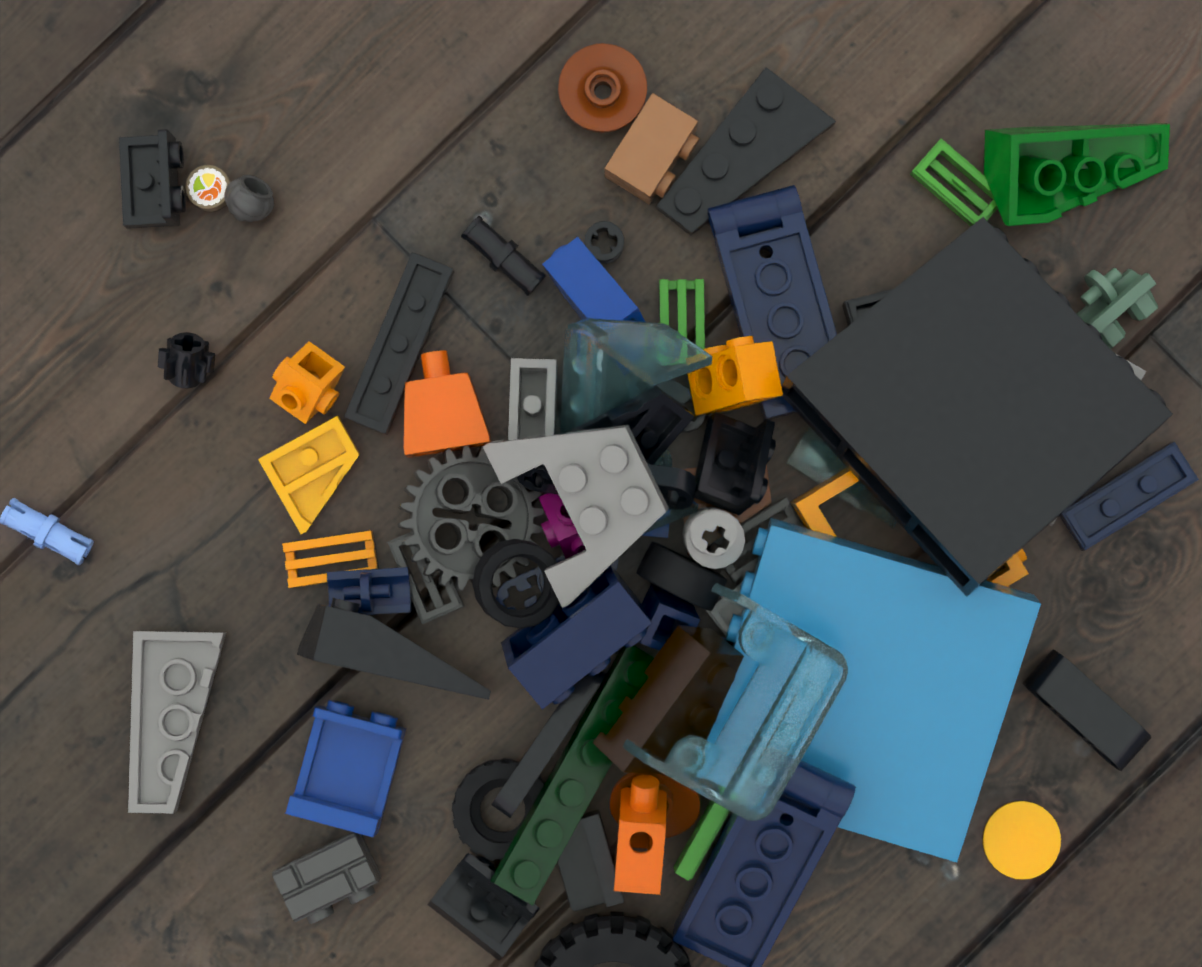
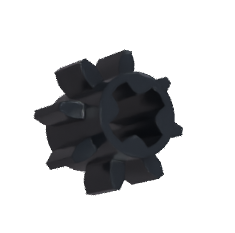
[158,332,215,388]

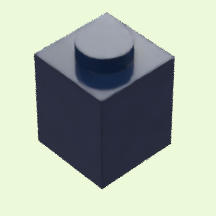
[639,584,701,651]

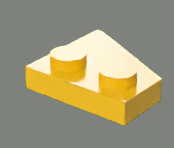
[258,415,360,534]

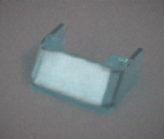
[560,318,712,534]
[623,583,848,821]

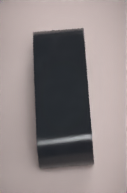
[1023,649,1152,771]

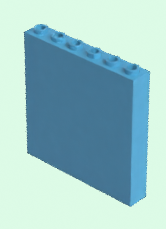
[693,518,1041,862]

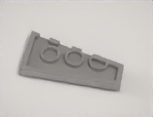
[128,631,227,814]

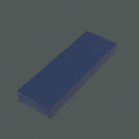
[1060,442,1199,551]

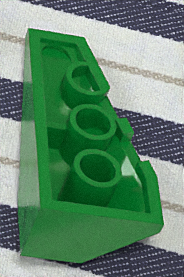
[984,123,1170,226]

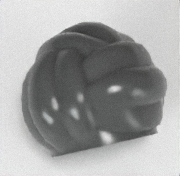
[224,175,274,223]

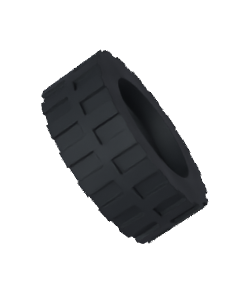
[452,758,545,861]

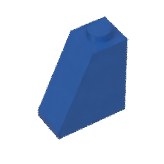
[542,237,660,375]

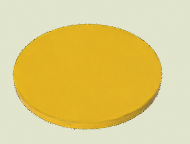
[983,801,1061,879]

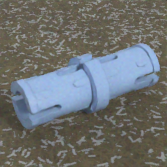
[0,498,94,566]

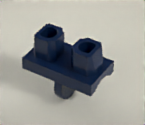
[327,567,412,615]

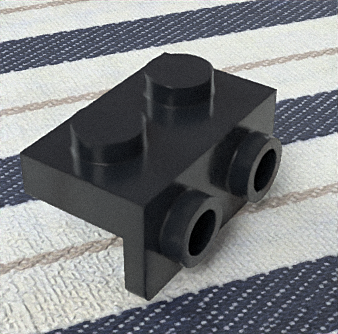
[119,129,186,229]
[694,412,776,516]
[427,853,540,960]

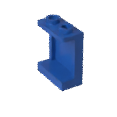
[285,700,407,837]

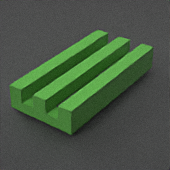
[910,138,998,227]
[659,279,705,370]
[673,791,734,881]

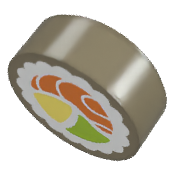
[186,165,231,212]

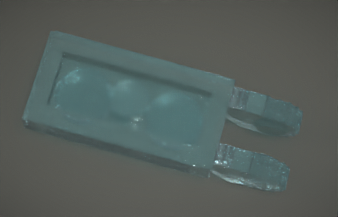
[786,426,897,528]

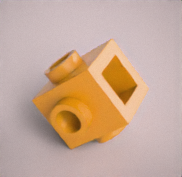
[269,341,345,424]

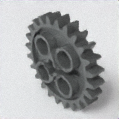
[398,446,545,591]

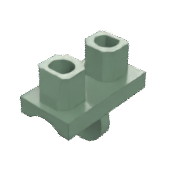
[1077,268,1158,348]

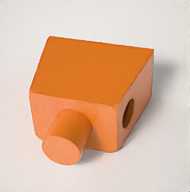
[404,350,492,458]
[614,774,667,895]

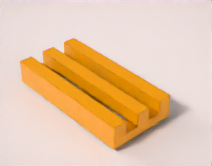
[282,531,378,588]

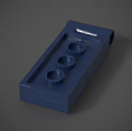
[707,185,837,420]
[672,746,856,967]

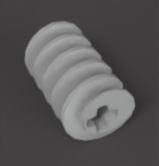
[682,507,745,569]

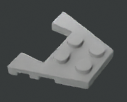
[482,425,669,608]

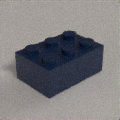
[501,565,652,710]

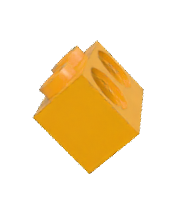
[685,336,783,416]

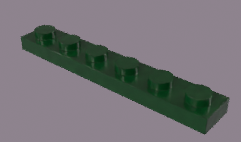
[490,646,654,906]

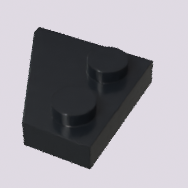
[571,386,694,465]

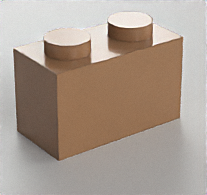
[605,93,700,205]

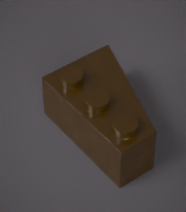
[593,625,744,775]

